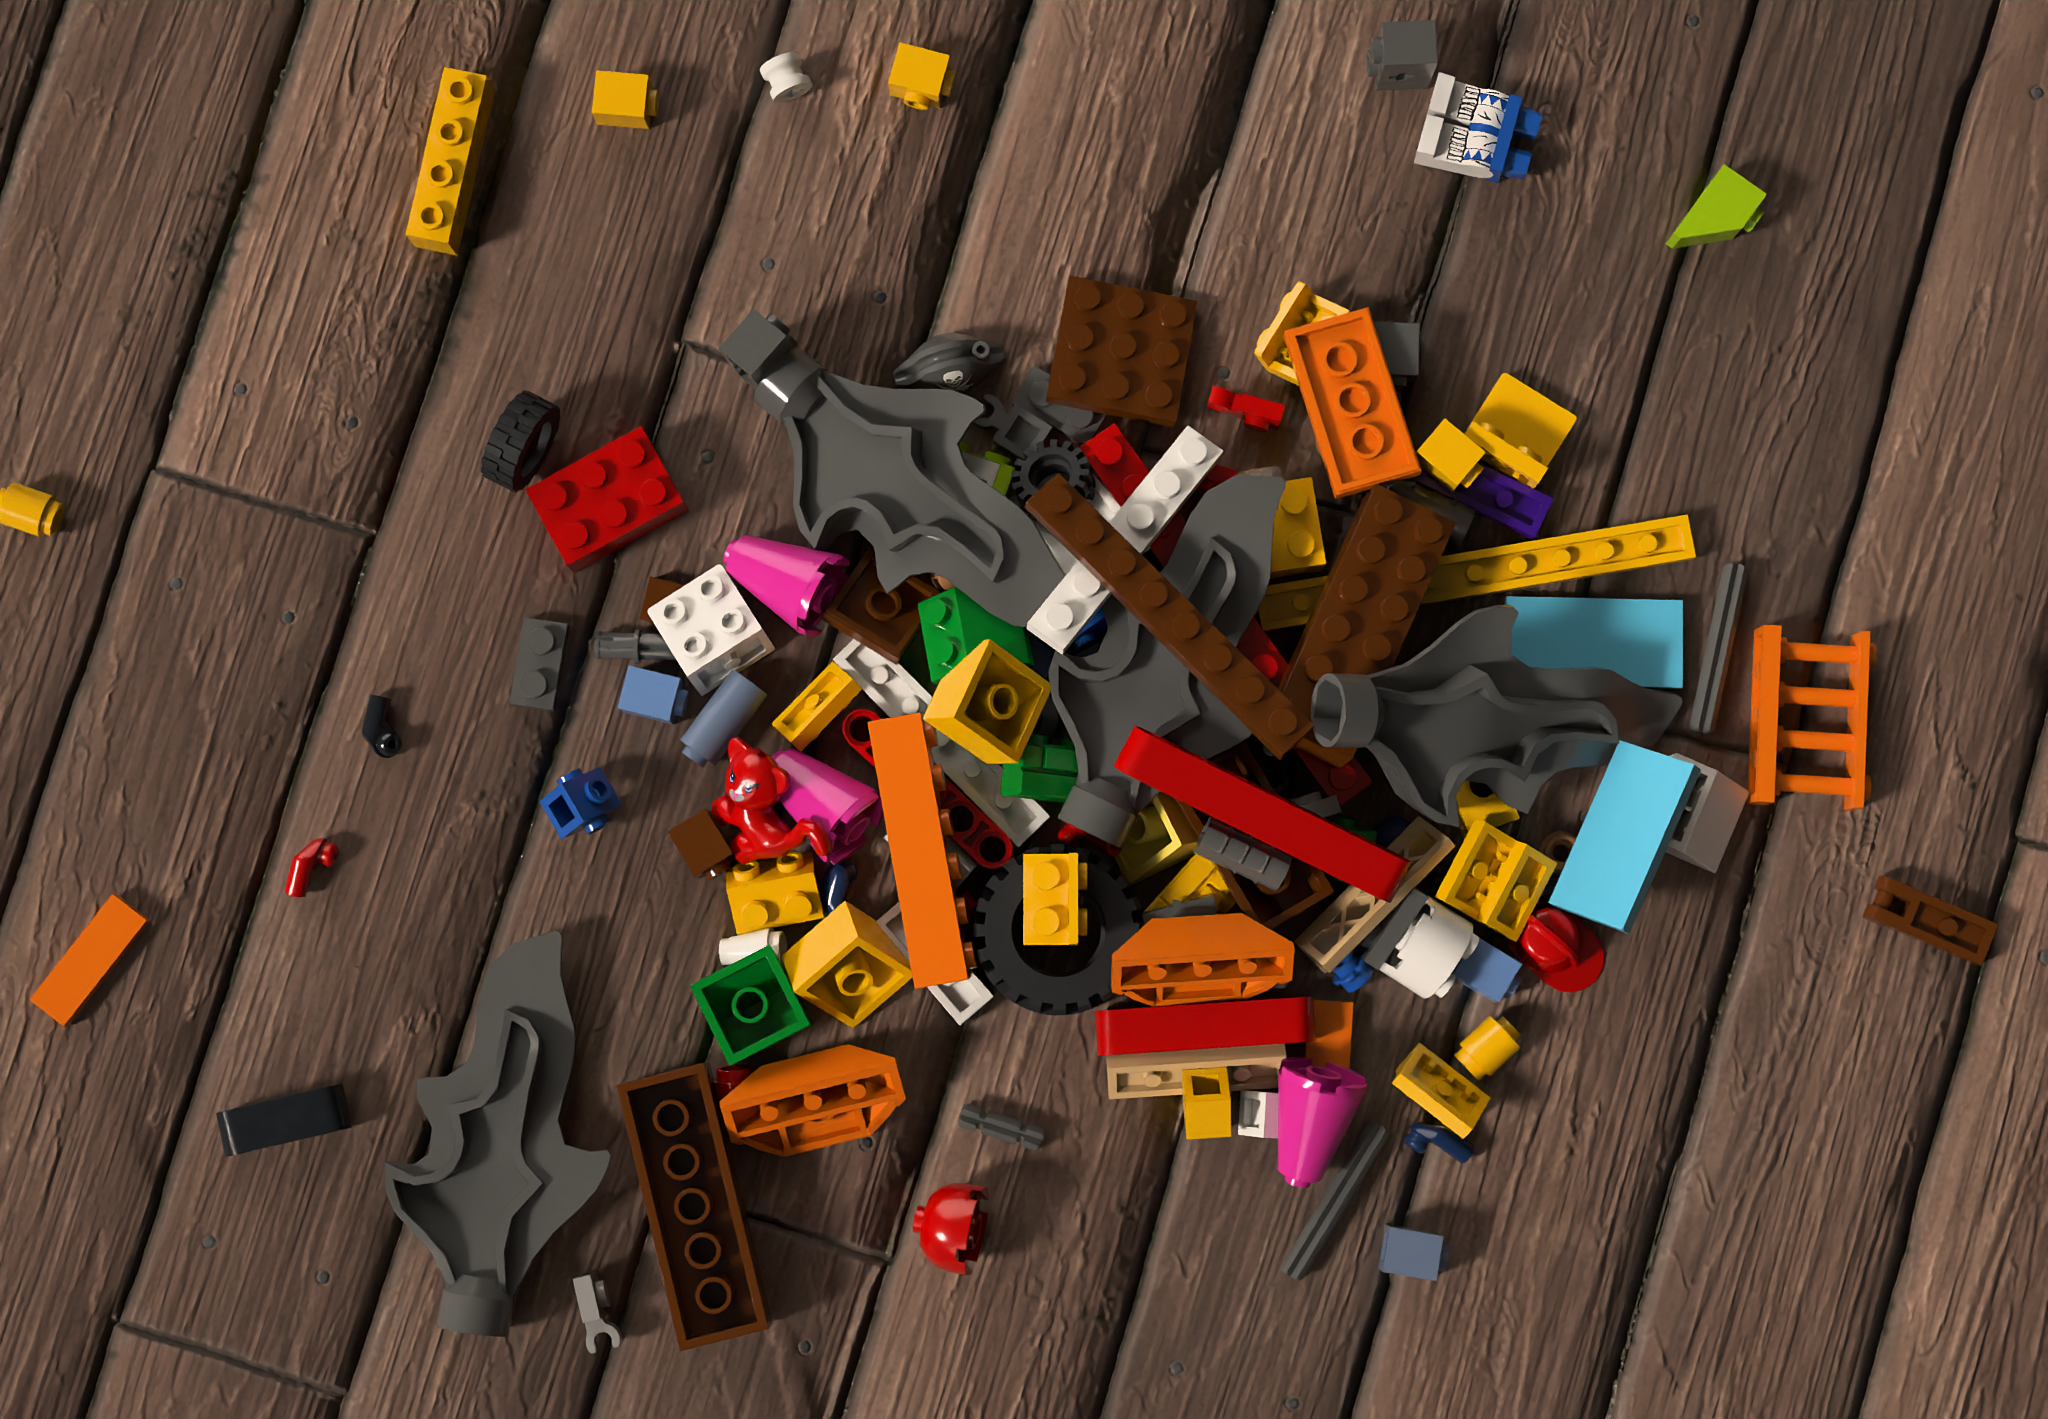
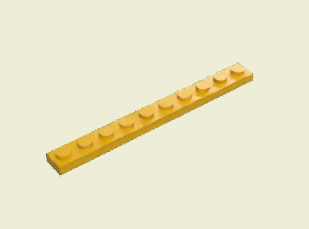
[1257,514,1696,632]

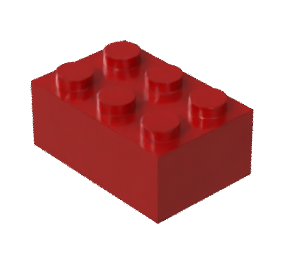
[525,426,689,573]

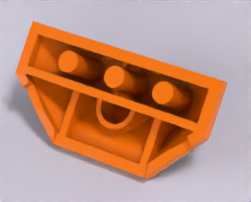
[1111,913,1295,1007]
[720,1044,906,1157]

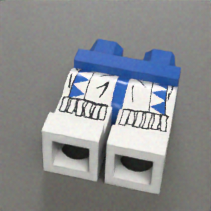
[1414,72,1543,183]

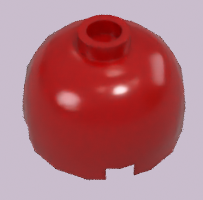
[913,1183,989,1276]

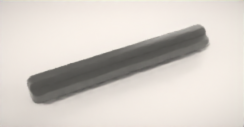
[1689,563,1749,735]
[1281,1120,1390,1281]

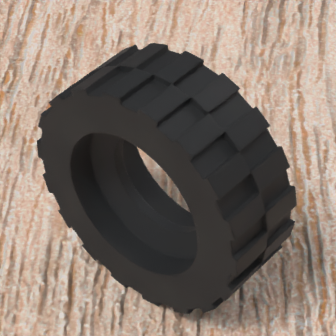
[481,390,561,493]

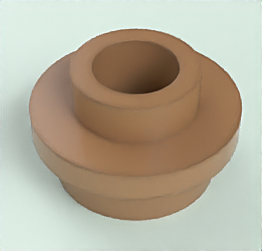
[1539,831,1577,876]

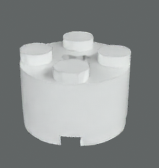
[1380,895,1479,999]

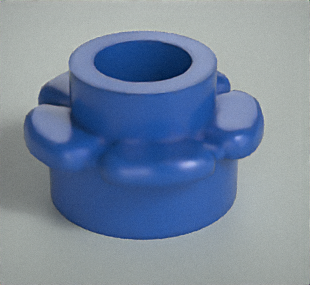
[1333,952,1374,993]

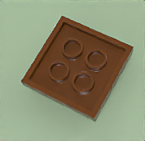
[1045,275,1197,428]

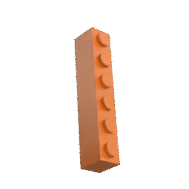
[867,712,978,989]

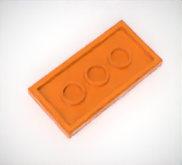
[1283,307,1422,499]

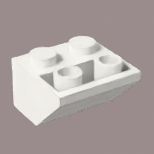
[1665,753,1749,873]

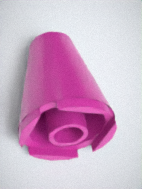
[723,535,850,638]
[771,748,884,865]
[1278,1057,1368,1188]

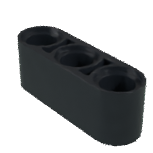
[216,1084,352,1157]

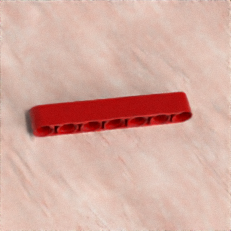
[1114,725,1412,903]

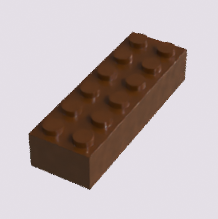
[1278,484,1456,769]
[616,1062,773,1351]

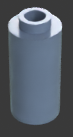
[680,669,768,768]

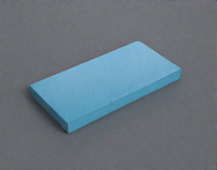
[1505,596,1683,689]
[1548,740,1701,934]

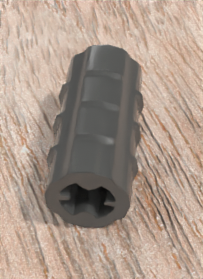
[1388,479,1476,545]
[1194,816,1293,891]

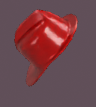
[1506,902,1604,993]

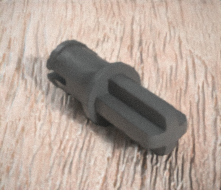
[594,629,676,664]

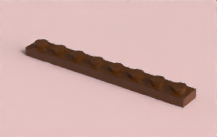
[1025,473,1314,760]

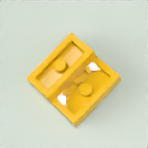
[1435,818,1557,942]

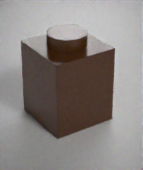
[667,808,735,881]

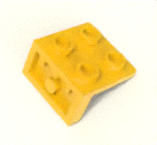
[1464,373,1577,489]

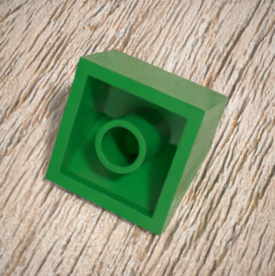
[917,587,1034,685]
[689,944,814,1066]

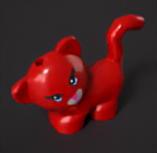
[712,737,832,865]

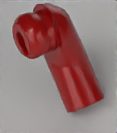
[1058,822,1122,856]
[284,838,339,898]

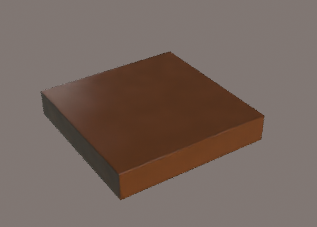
[822,548,942,665]

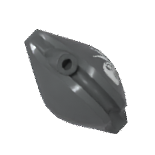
[893,332,1006,394]

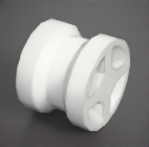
[759,51,813,104]

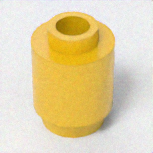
[0,482,65,537]
[1454,1015,1521,1081]

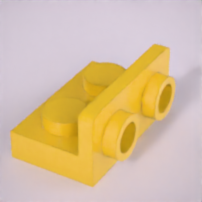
[1023,853,1087,945]
[1392,1042,1491,1139]

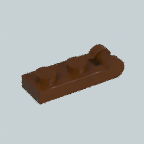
[1862,875,1999,966]

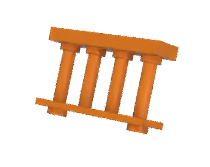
[1747,625,1876,811]

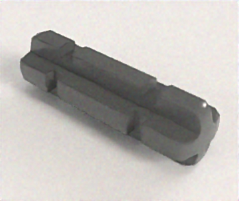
[958,1104,1045,1151]

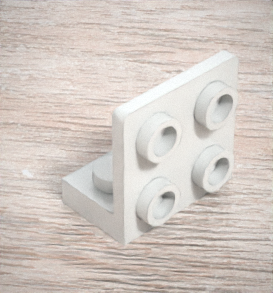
[647,565,775,696]

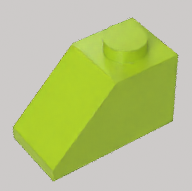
[1665,164,1767,249]

